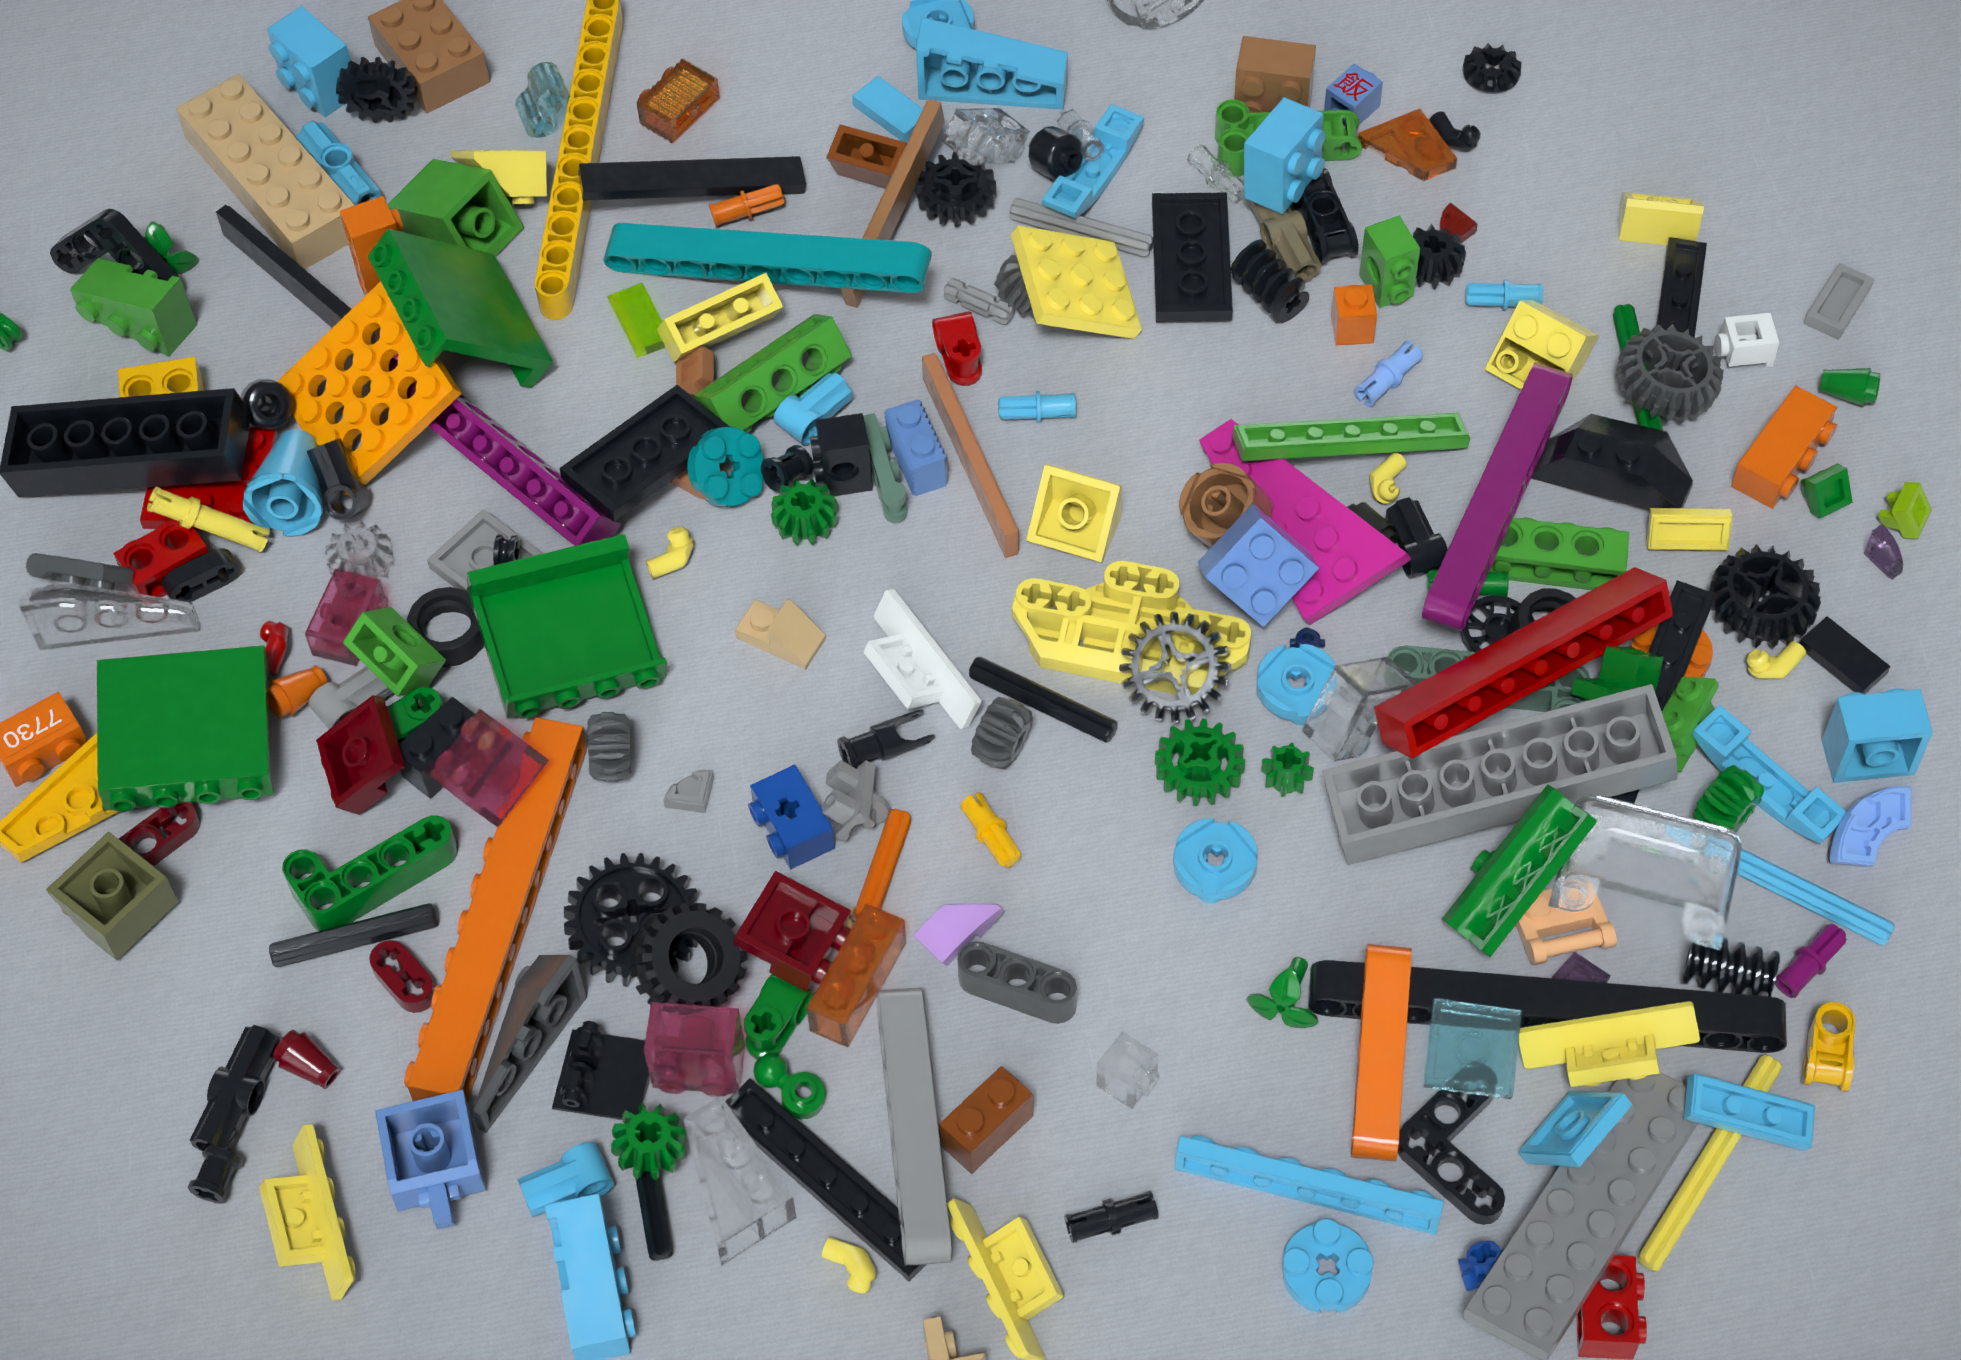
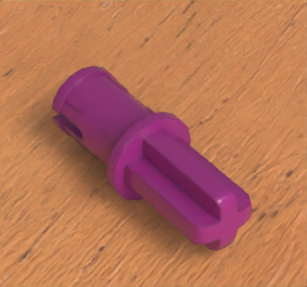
[1775,923,1847,998]

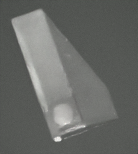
[19,584,201,650]

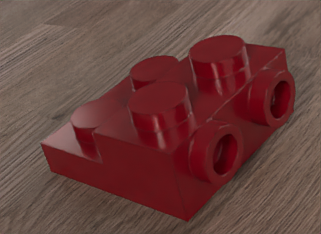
[316,695,405,815]
[733,871,852,992]

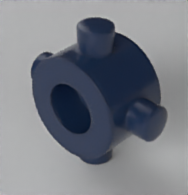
[1289,627,1325,654]

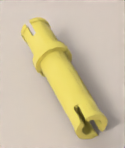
[147,487,270,553]

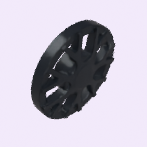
[1461,595,1535,652]

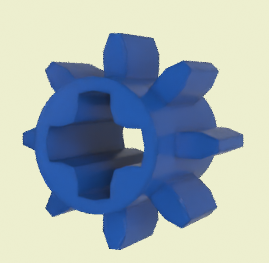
[1459,1241,1504,1291]

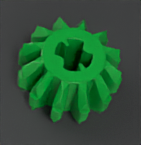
[771,478,838,546]
[1694,765,1764,839]
[611,1103,687,1181]

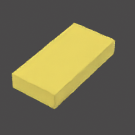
[1646,508,1733,551]

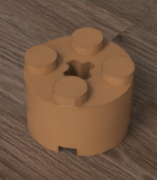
[1179,463,1273,548]

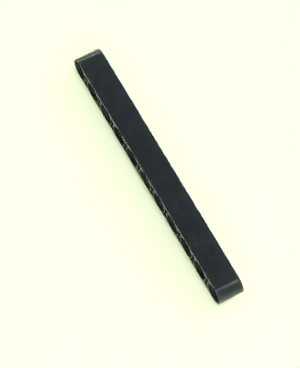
[1308,960,1787,1053]

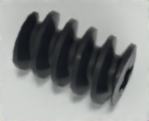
[1231,239,1310,323]
[1683,933,1780,997]

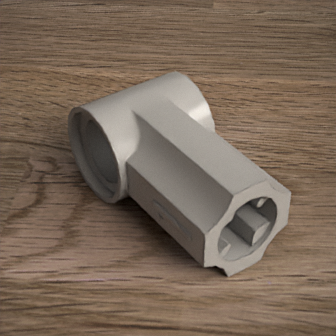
[309,666,393,729]

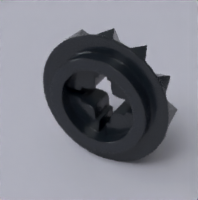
[1463,43,1522,92]

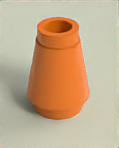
[267,665,328,718]

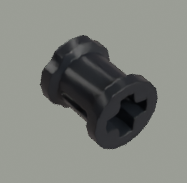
[761,445,813,491]
[187,1146,242,1204]

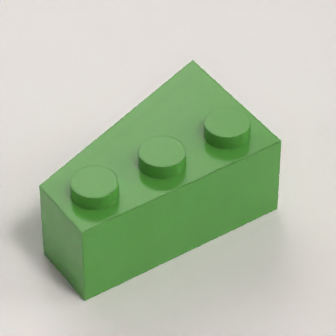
[70,258,197,357]

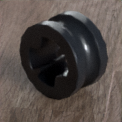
[493,534,520,565]

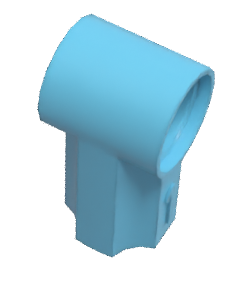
[774,372,853,445]
[517,1142,614,1217]

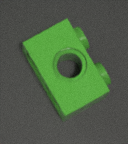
[1359,215,1420,308]
[343,607,446,697]

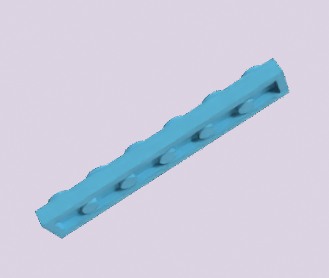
[1175,1136,1444,1235]

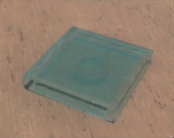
[1423,998,1522,1099]

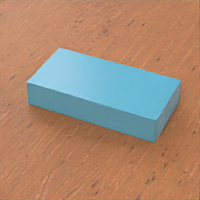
[852,76,923,142]

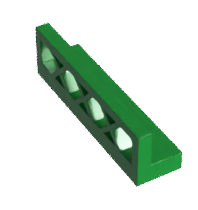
[1442,784,1598,957]

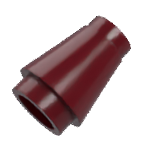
[273,1029,340,1089]

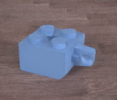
[375,1090,486,1230]

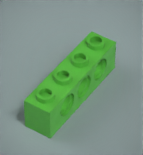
[694,314,852,434]
[1489,517,1630,590]

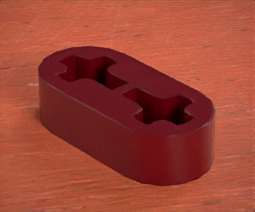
[369,940,435,1013]

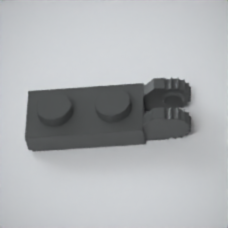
[25,553,134,590]

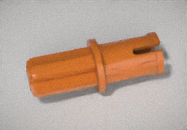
[708,184,784,227]

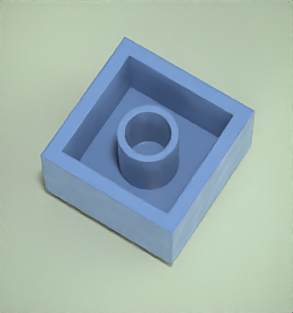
[1198,503,1319,627]

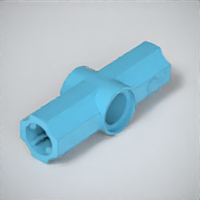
[296,121,382,205]

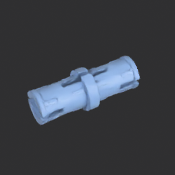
[1354,341,1423,407]

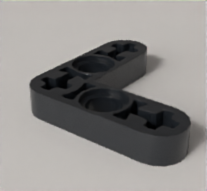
[50,208,178,281]
[1398,1064,1505,1225]

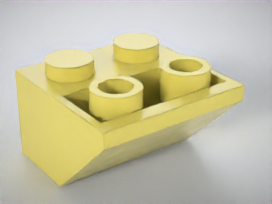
[1485,300,1599,390]

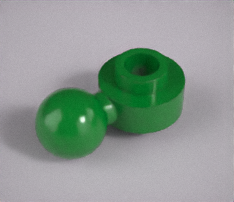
[753,1053,825,1119]

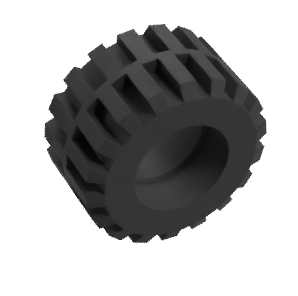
[629,903,748,1017]

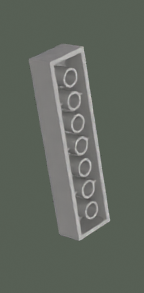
[1322,684,1677,865]

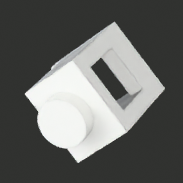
[1715,313,1780,367]

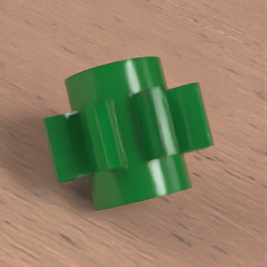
[1261,743,1314,797]

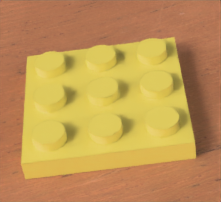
[1011,225,1142,339]

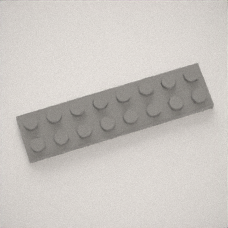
[1463,1073,1698,1360]

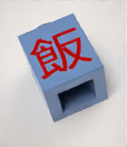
[1324,64,1383,127]

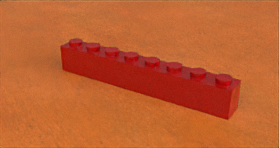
[1374,567,1673,758]

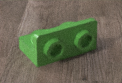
[1662,677,1719,772]

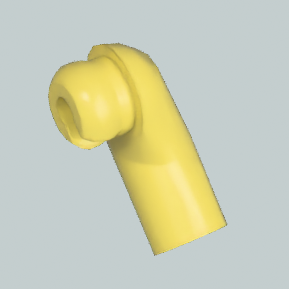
[1746,641,1806,679]

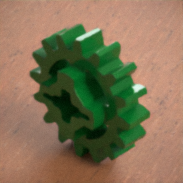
[1155,718,1245,806]

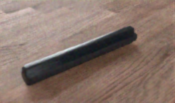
[969,657,1117,742]
[269,903,438,967]

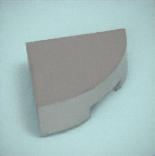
[663,770,714,813]

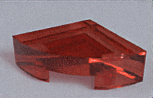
[1439,202,1478,244]

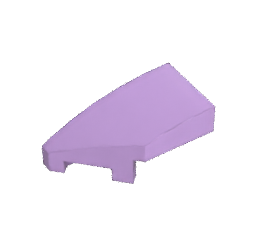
[913,904,1005,966]

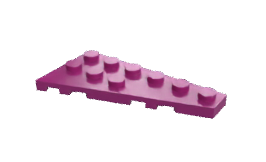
[1199,419,1411,625]

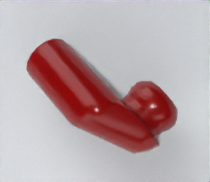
[260,621,289,676]

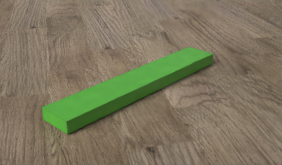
[1232,413,1470,461]

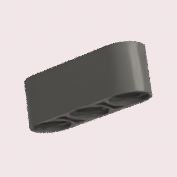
[957,941,1077,1024]

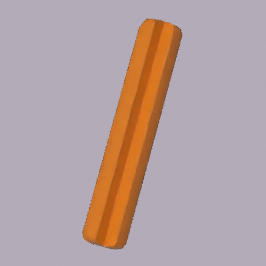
[856,808,911,923]

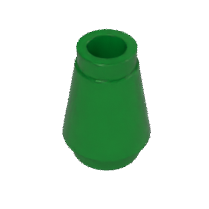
[1820,368,1880,406]

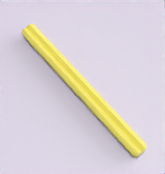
[1638,1055,1782,1272]

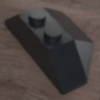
[1531,414,1693,508]

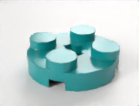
[687,427,764,506]

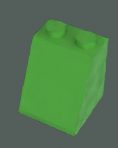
[387,159,524,257]

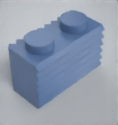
[884,400,948,496]

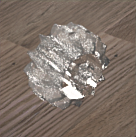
[325,521,395,591]

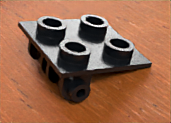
[552,1021,657,1120]

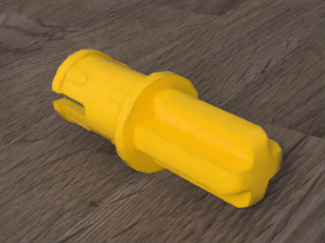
[960,792,1021,868]

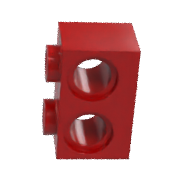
[113,519,209,607]
[1576,1255,1647,1360]

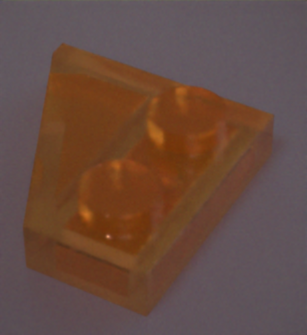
[1358,108,1457,181]

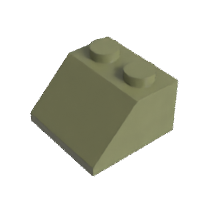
[46,831,178,960]

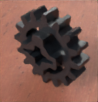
[336,57,418,123]
[915,152,996,226]

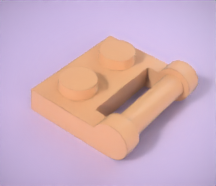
[1516,880,1617,965]

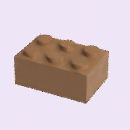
[368,0,490,113]

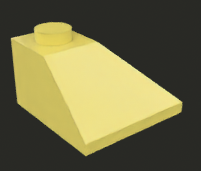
[451,150,547,204]

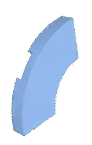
[1830,786,1911,867]

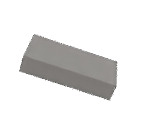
[1804,263,1874,340]

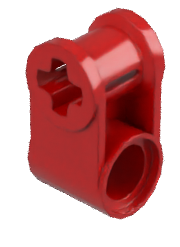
[932,311,982,386]

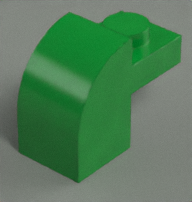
[1571,646,1664,701]

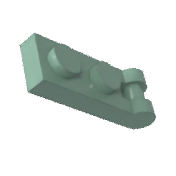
[863,413,908,524]

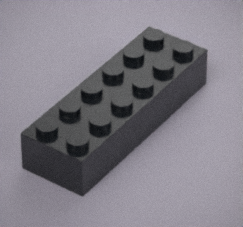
[0,388,251,498]

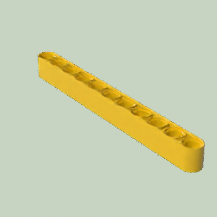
[535,0,623,320]

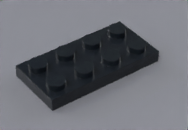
[1152,192,1233,322]
[560,385,730,522]

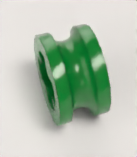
[0,313,23,351]

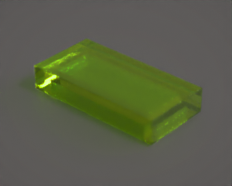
[607,283,666,358]

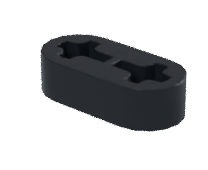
[162,548,240,605]

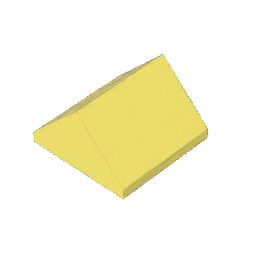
[1619,192,1704,245]
[1026,464,1122,562]

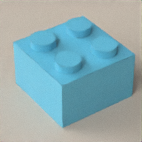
[267,6,351,117]
[1244,97,1326,214]
[1821,688,1933,783]

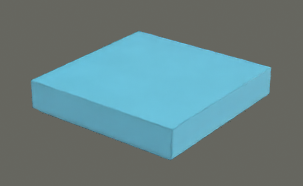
[1518,1091,1633,1167]

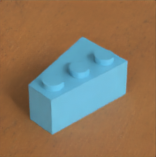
[545,1194,636,1360]

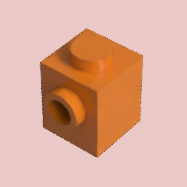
[1331,284,1377,346]

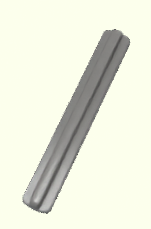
[1009,198,1153,257]

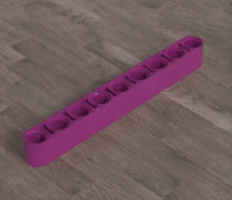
[1422,363,1573,631]

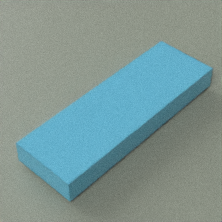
[1684,1073,1815,1151]

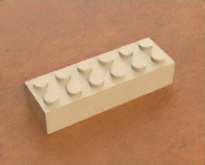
[176,73,355,269]

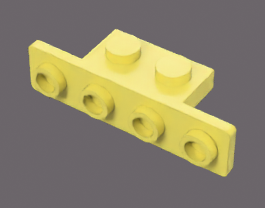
[1517,1001,1700,1087]
[259,1124,355,1301]
[947,1198,1064,1360]

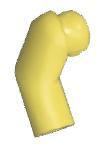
[1369,452,1407,504]
[645,526,694,579]
[822,1237,876,1294]

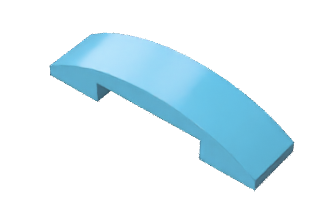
[1042,104,1144,218]
[1692,705,1846,844]

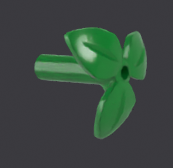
[139,221,199,274]
[1246,957,1319,1029]

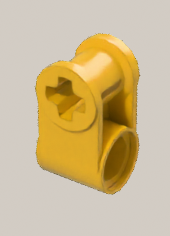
[1802,1002,1855,1092]

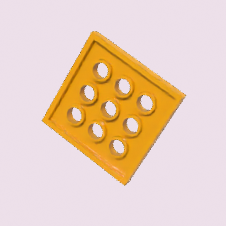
[277,281,462,497]

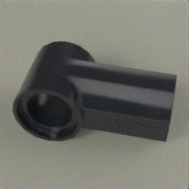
[307,438,370,520]
[1385,497,1448,578]

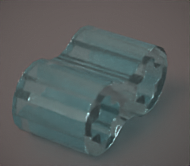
[515,62,570,138]

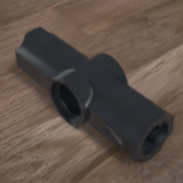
[190,1025,281,1152]

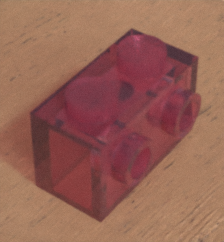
[305,568,388,666]

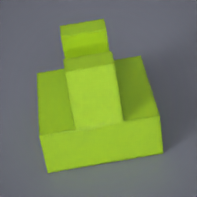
[1878,482,1932,539]

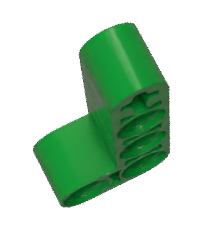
[282,815,458,931]

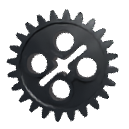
[564,853,698,987]

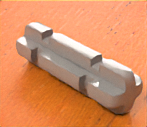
[943,278,1014,325]

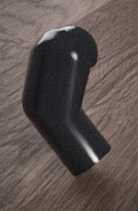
[1429,111,1481,151]

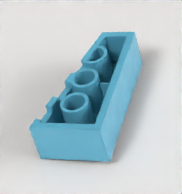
[916,17,1068,110]

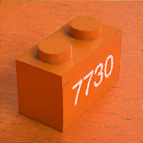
[0,691,87,787]

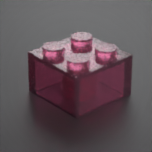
[430,709,549,827]
[644,1002,746,1097]

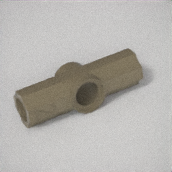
[1247,199,1321,283]

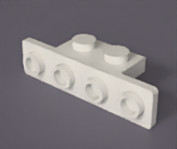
[863,589,981,729]

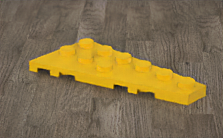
[0,733,118,863]

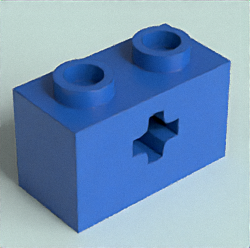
[748,764,835,870]

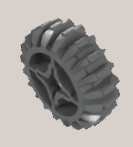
[1616,324,1724,423]

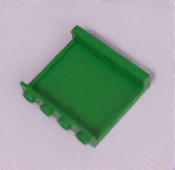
[368,229,553,388]
[467,534,667,719]
[97,645,274,812]

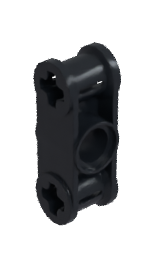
[1292,168,1359,263]

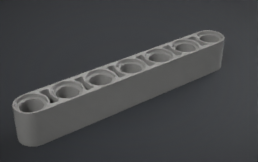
[877,988,951,1266]

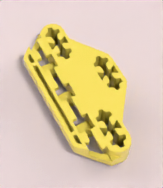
[1012,561,1251,695]

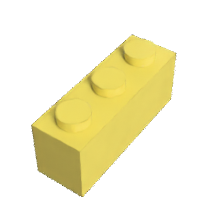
[657,273,783,363]

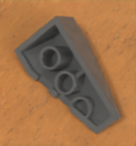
[473,955,587,1133]

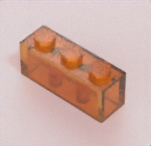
[807,903,906,1048]

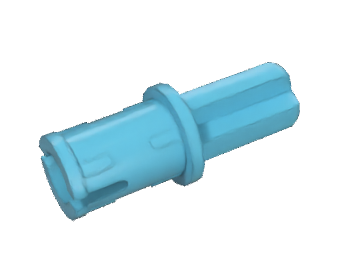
[1465,280,1543,310]
[998,391,1076,422]

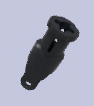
[837,709,935,769]

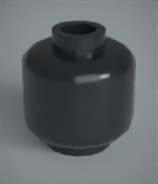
[1028,126,1083,179]
[240,379,293,430]

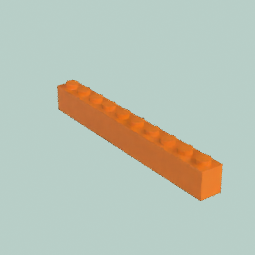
[404,717,588,1103]

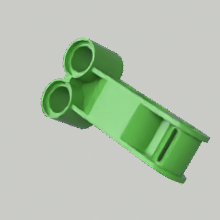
[1214,99,1362,178]

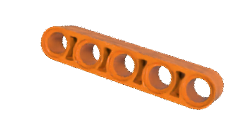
[1351,944,1412,1162]

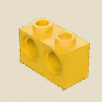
[118,357,204,397]

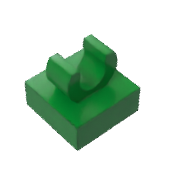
[1801,463,1853,518]

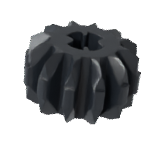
[1413,223,1466,290]

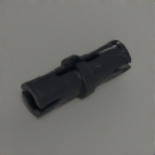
[1064,1191,1159,1243]

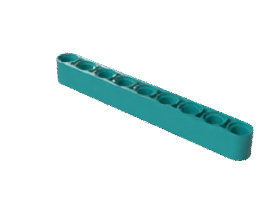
[603,223,932,293]

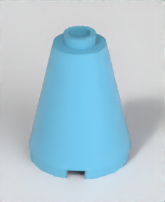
[243,429,323,537]

